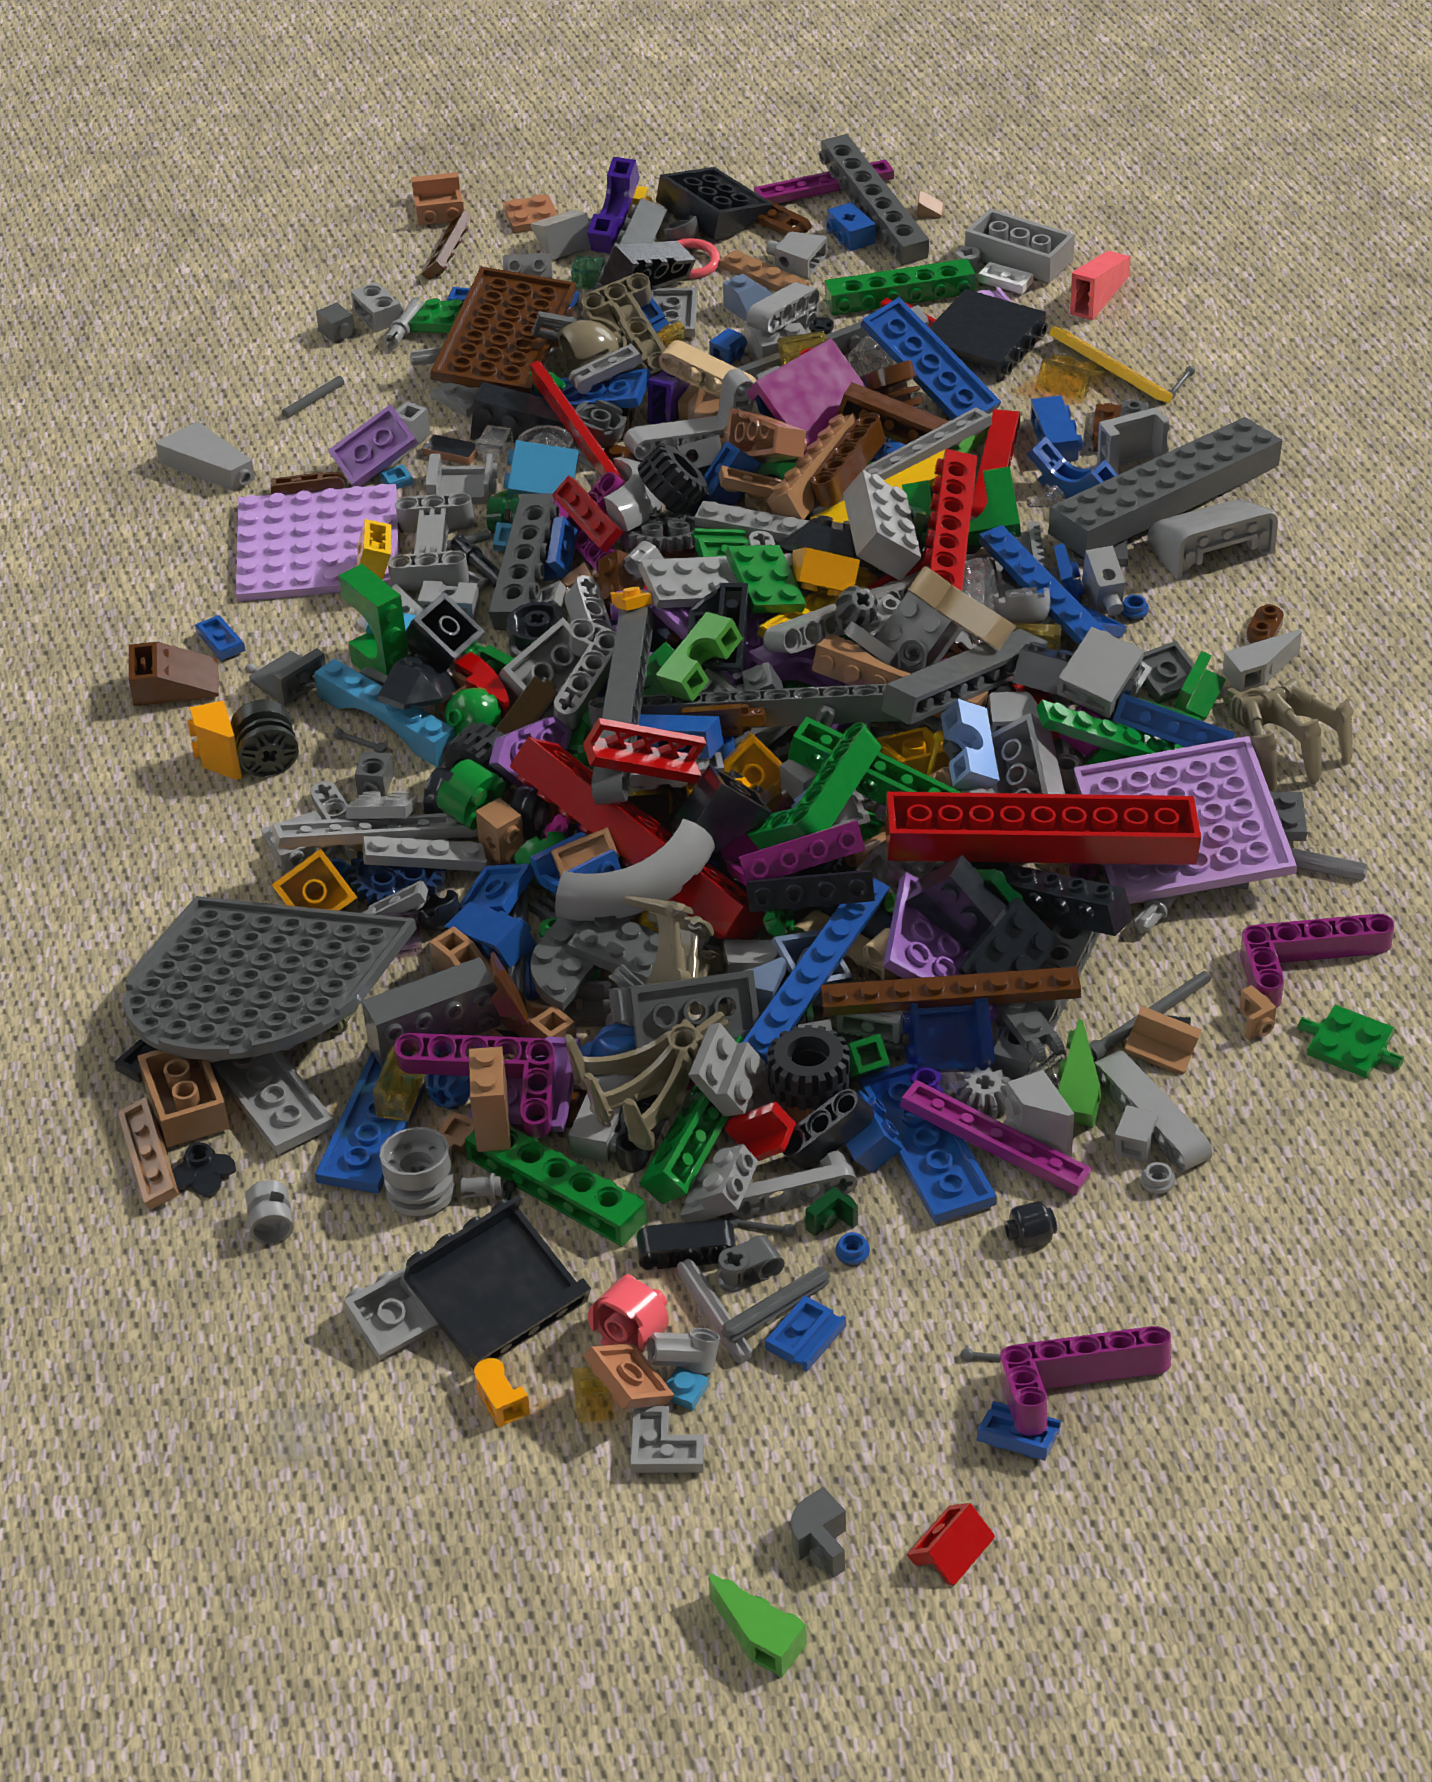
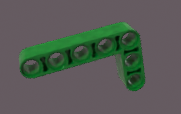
[746,722,881,850]

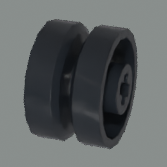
[507,602,568,658]

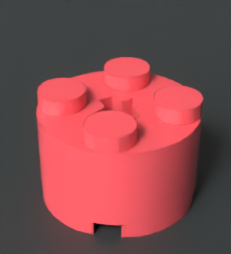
[588,1274,669,1353]

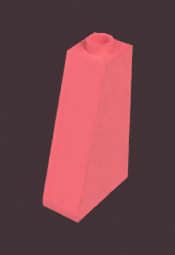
[1070,251,1131,320]

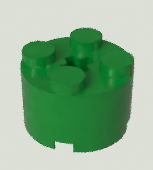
[437,759,506,830]

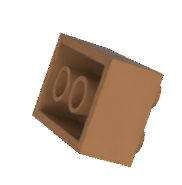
[137,1050,230,1148]

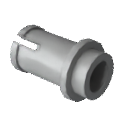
[461,1173,504,1200]

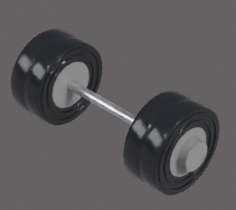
[423,767,549,841]

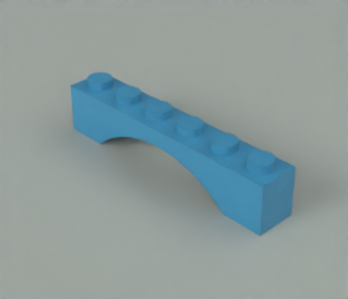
[314,659,456,767]

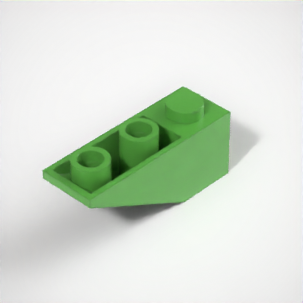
[1056,1019,1102,1127]
[708,1573,807,1677]

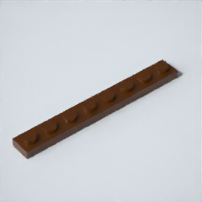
[821,967,1081,1016]

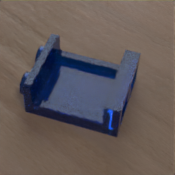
[902,998,995,1073]

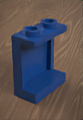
[530,832,621,894]

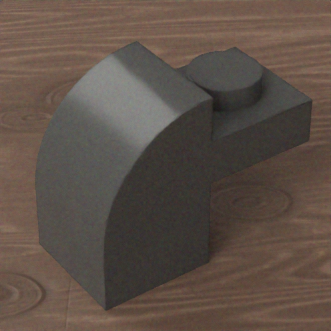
[791,1486,846,1578]

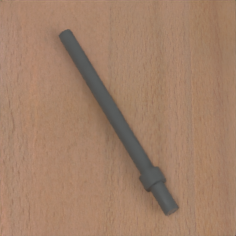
[1089,971,1211,1062]

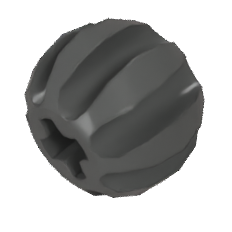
[835,585,878,628]

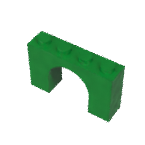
[902,466,1021,553]
[338,564,409,675]

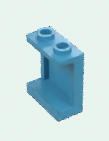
[503,440,579,499]

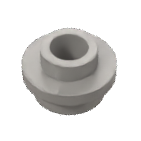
[1141,1162,1175,1194]

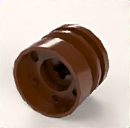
[860,360,924,407]

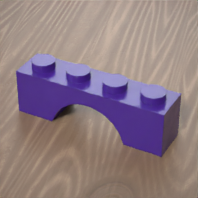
[587,157,640,253]

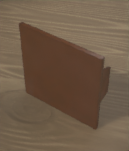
[490,952,529,1027]

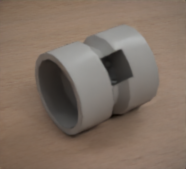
[245,1180,294,1244]

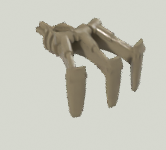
[1223,678,1354,792]
[624,896,725,1026]
[565,1011,730,1150]

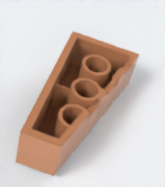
[727,408,807,463]

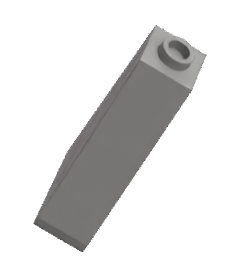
[155,421,255,491]

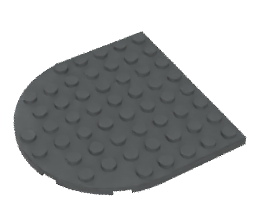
[123,896,416,1062]

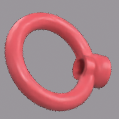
[677,238,720,279]

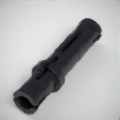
[450,535,500,588]

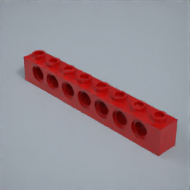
[922,448,978,591]

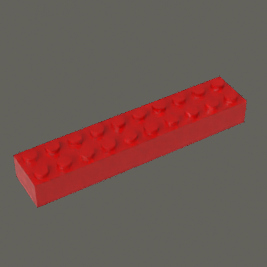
[509,737,765,940]
[884,792,1201,865]

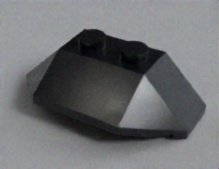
[777,515,883,572]
[687,583,748,671]
[377,651,461,710]

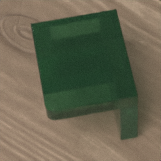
[571,255,605,290]

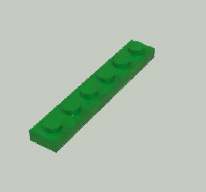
[1036,699,1185,757]

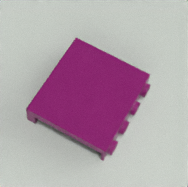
[746,338,867,454]
[719,820,865,886]

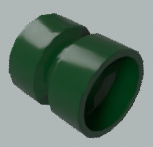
[486,496,520,532]

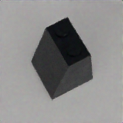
[406,592,485,673]
[670,765,772,856]

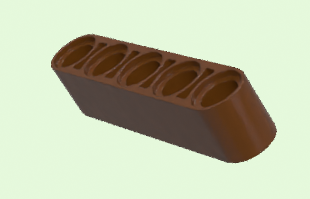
[811,413,886,507]

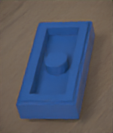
[195,615,246,661]

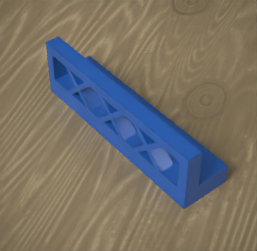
[1113,693,1235,747]

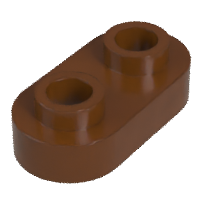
[1247,604,1284,644]

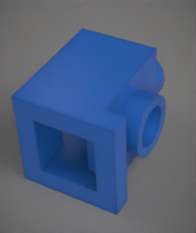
[709,328,747,365]

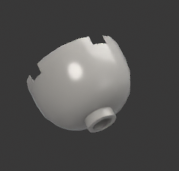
[993,587,1051,632]

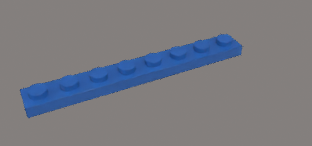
[979,525,1106,646]
[742,878,890,1065]

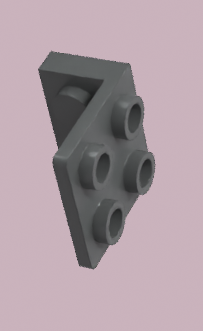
[249,648,326,706]

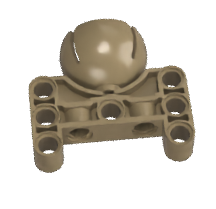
[558,273,690,393]

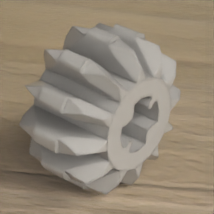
[957,1066,1010,1119]

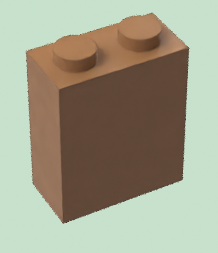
[469,1046,510,1152]

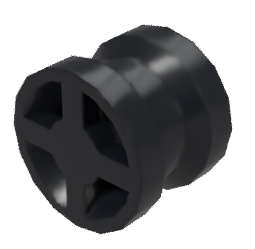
[809,317,834,340]

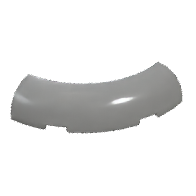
[604,457,663,531]
[555,819,715,921]

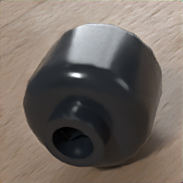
[1004,1202,1057,1249]

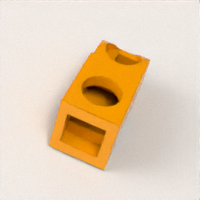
[474,1358,530,1428]

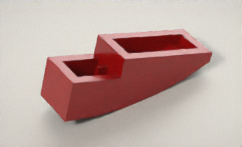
[454,652,510,719]

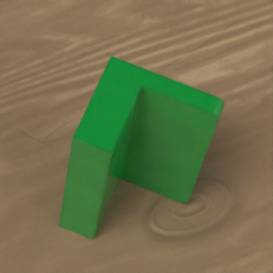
[1174,650,1226,720]

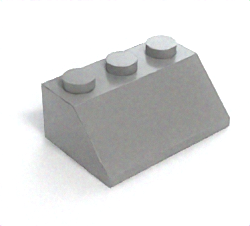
[498,618,581,701]

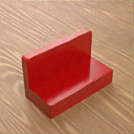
[724,1101,796,1161]
[906,1503,995,1585]

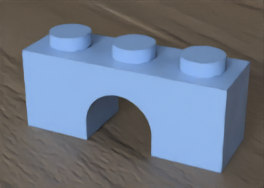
[940,699,999,790]

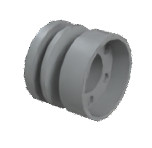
[379,1127,456,1216]

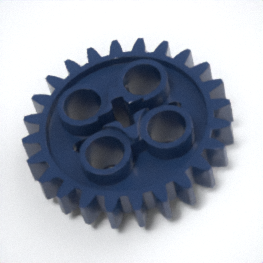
[348,851,446,907]

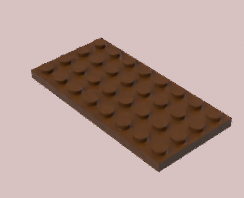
[431,266,576,394]

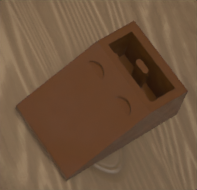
[129,642,219,706]

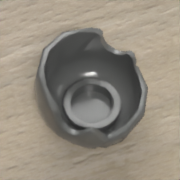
[663,215,700,241]

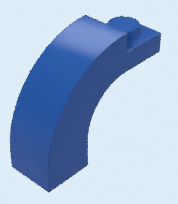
[1026,437,1118,499]

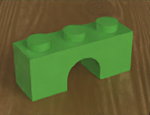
[656,612,743,702]

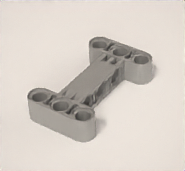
[388,493,475,591]

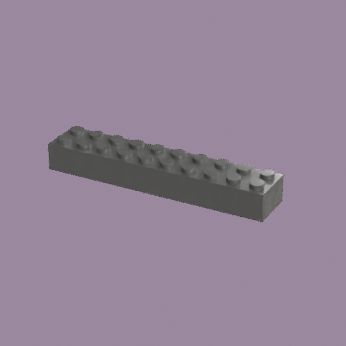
[1048,417,1283,558]

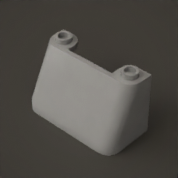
[1147,500,1278,580]

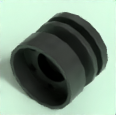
[230,699,299,777]

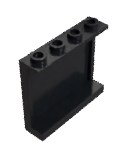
[929,289,1048,382]
[404,1195,591,1370]

